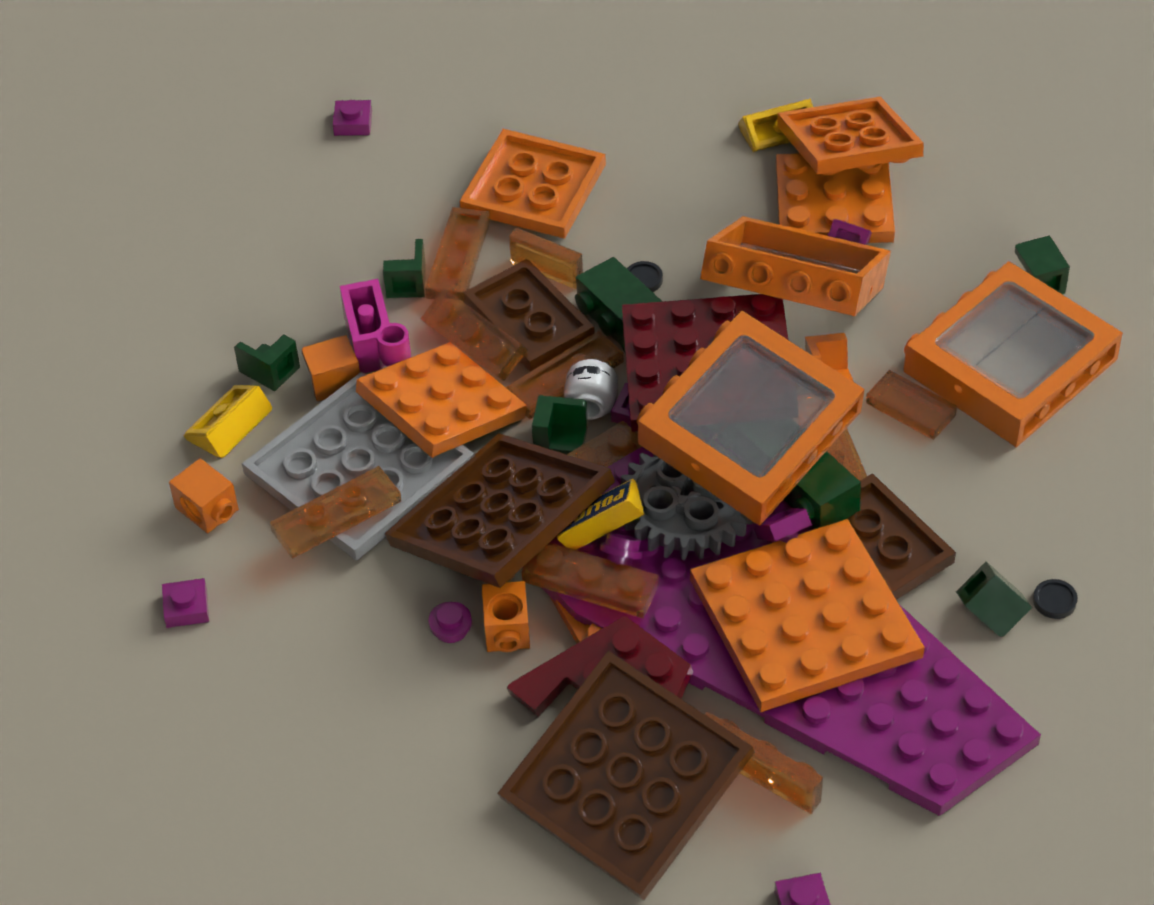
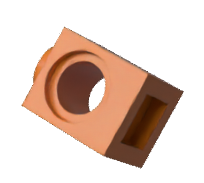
[169,458,239,534]
[482,581,530,652]

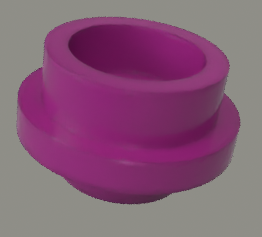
[600,533,643,565]
[428,601,472,643]

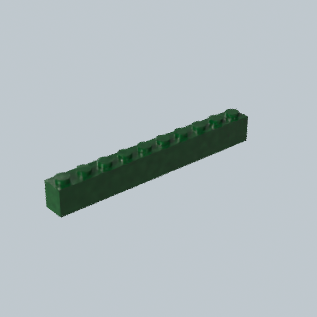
[575,256,861,529]

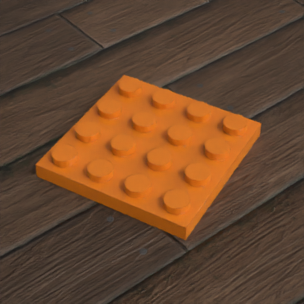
[690,519,925,712]

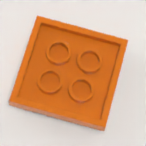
[777,96,924,175]
[459,129,606,239]
[776,153,895,243]
[355,342,527,458]

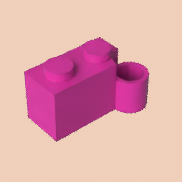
[339,279,411,373]

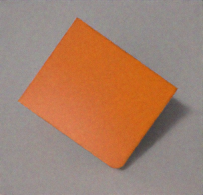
[805,333,854,394]
[302,335,360,401]

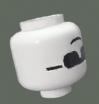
[564,359,618,420]

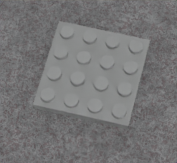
[242,372,475,561]

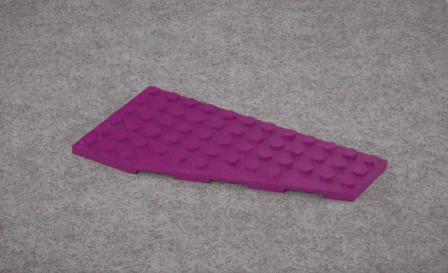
[522,426,1041,816]

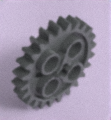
[621,443,753,560]

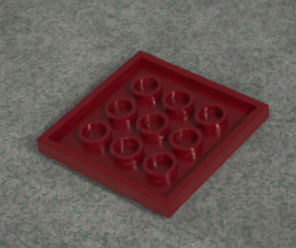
[622,294,798,432]

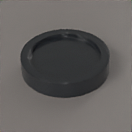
[627,261,663,292]
[1033,579,1078,619]

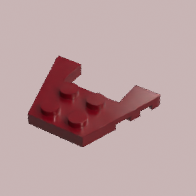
[506,616,693,717]

